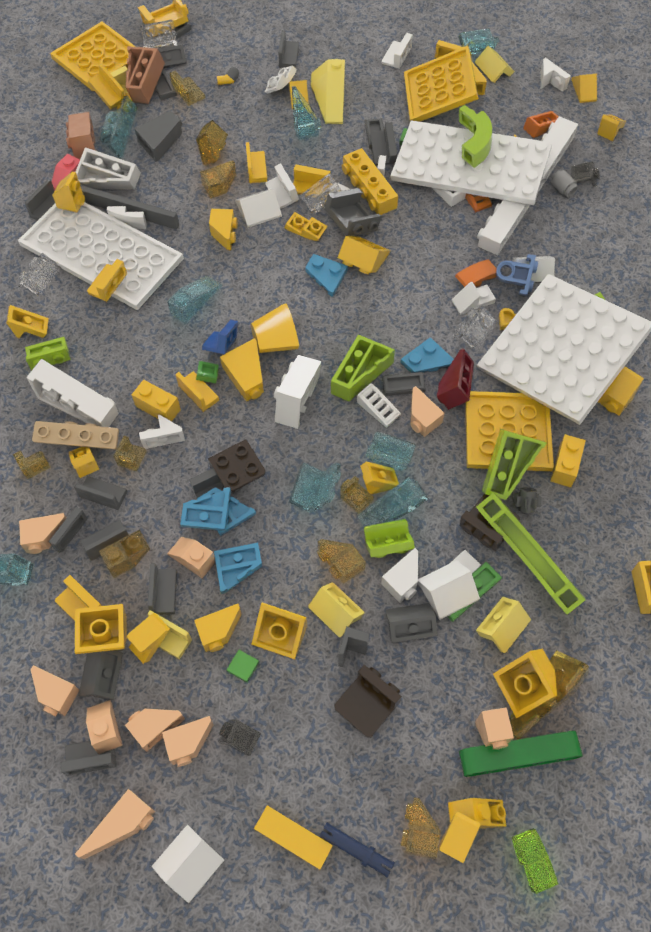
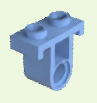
[496,254,538,296]

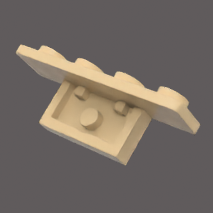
[32,421,119,450]

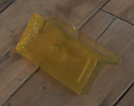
[170,70,206,106]

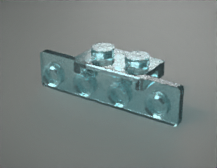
[99,96,137,158]

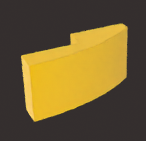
[285,212,328,241]

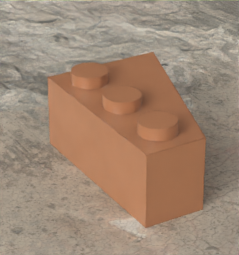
[126,46,165,104]
[66,112,97,159]

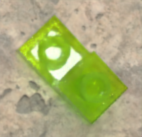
[511,828,558,894]

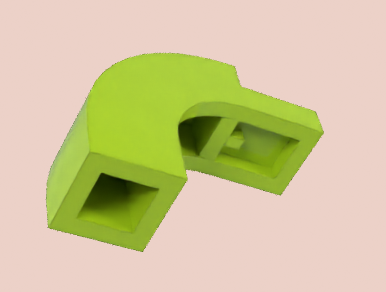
[459,105,492,168]

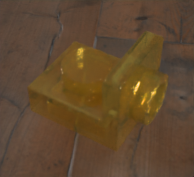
[340,476,374,514]

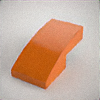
[455,259,497,287]

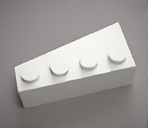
[26,359,119,427]

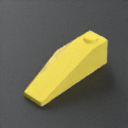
[311,59,345,124]

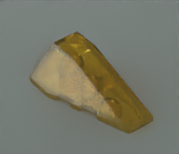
[509,650,589,739]

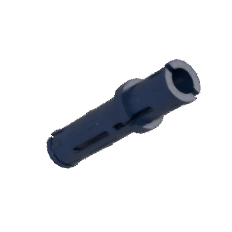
[319,822,395,878]

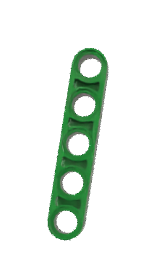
[459,731,583,777]

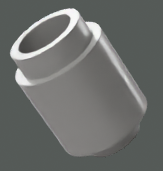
[551,170,578,198]

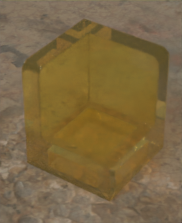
[113,436,146,472]
[13,450,51,480]

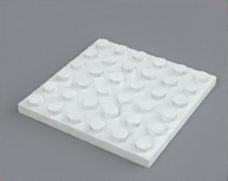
[477,274,651,425]

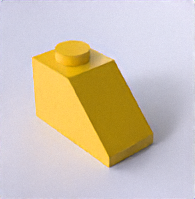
[194,604,242,652]

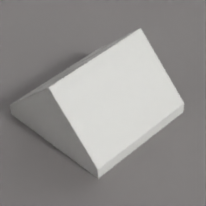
[235,189,282,227]
[418,560,480,620]
[152,825,224,903]

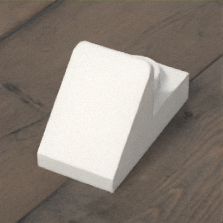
[540,58,571,92]
[452,282,496,315]
[139,415,185,449]

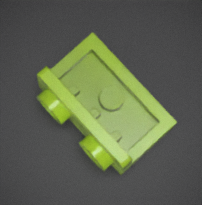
[25,337,71,371]
[364,519,415,558]

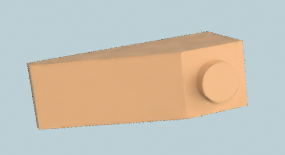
[75,789,155,859]

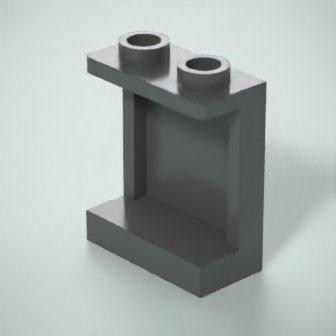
[324,188,382,236]

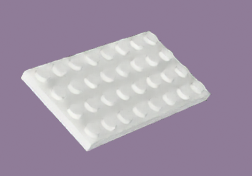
[390,120,552,205]
[18,202,184,311]

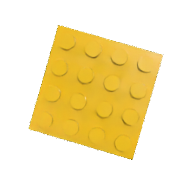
[50,22,135,91]
[404,46,479,122]
[465,391,554,472]

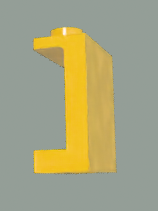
[138,0,189,36]

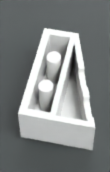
[76,147,141,190]
[274,355,321,429]

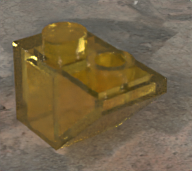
[196,120,228,166]
[200,160,236,199]
[99,529,150,578]
[317,539,366,584]
[400,797,441,860]

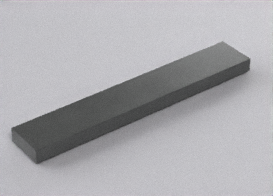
[81,185,179,229]

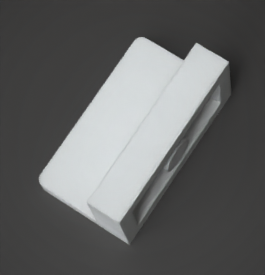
[382,33,413,69]
[265,164,299,209]
[512,256,555,282]

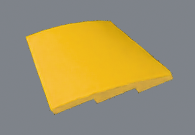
[251,303,299,353]

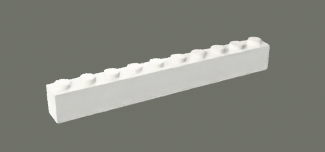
[477,116,578,255]

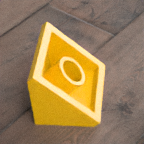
[251,602,307,660]

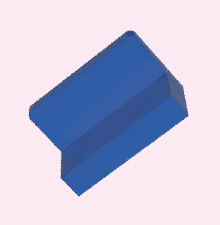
[202,320,238,354]

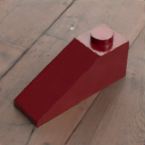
[437,348,474,410]

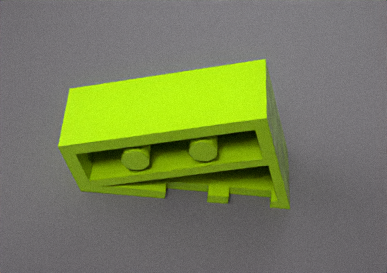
[331,335,395,401]
[482,429,547,500]

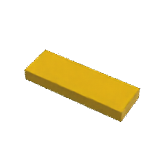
[254,806,333,870]

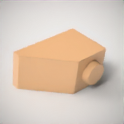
[410,386,444,437]
[19,513,67,554]
[167,537,216,578]
[31,665,79,717]
[86,700,123,754]
[475,708,514,749]
[125,709,185,752]
[162,716,214,767]

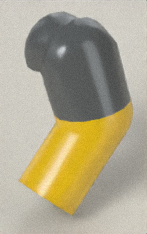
[217,67,239,85]

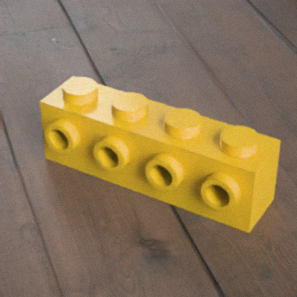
[342,148,398,215]

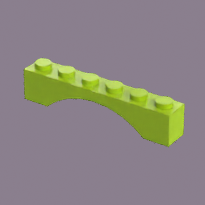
[476,493,586,615]

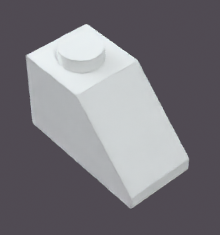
[381,548,418,603]

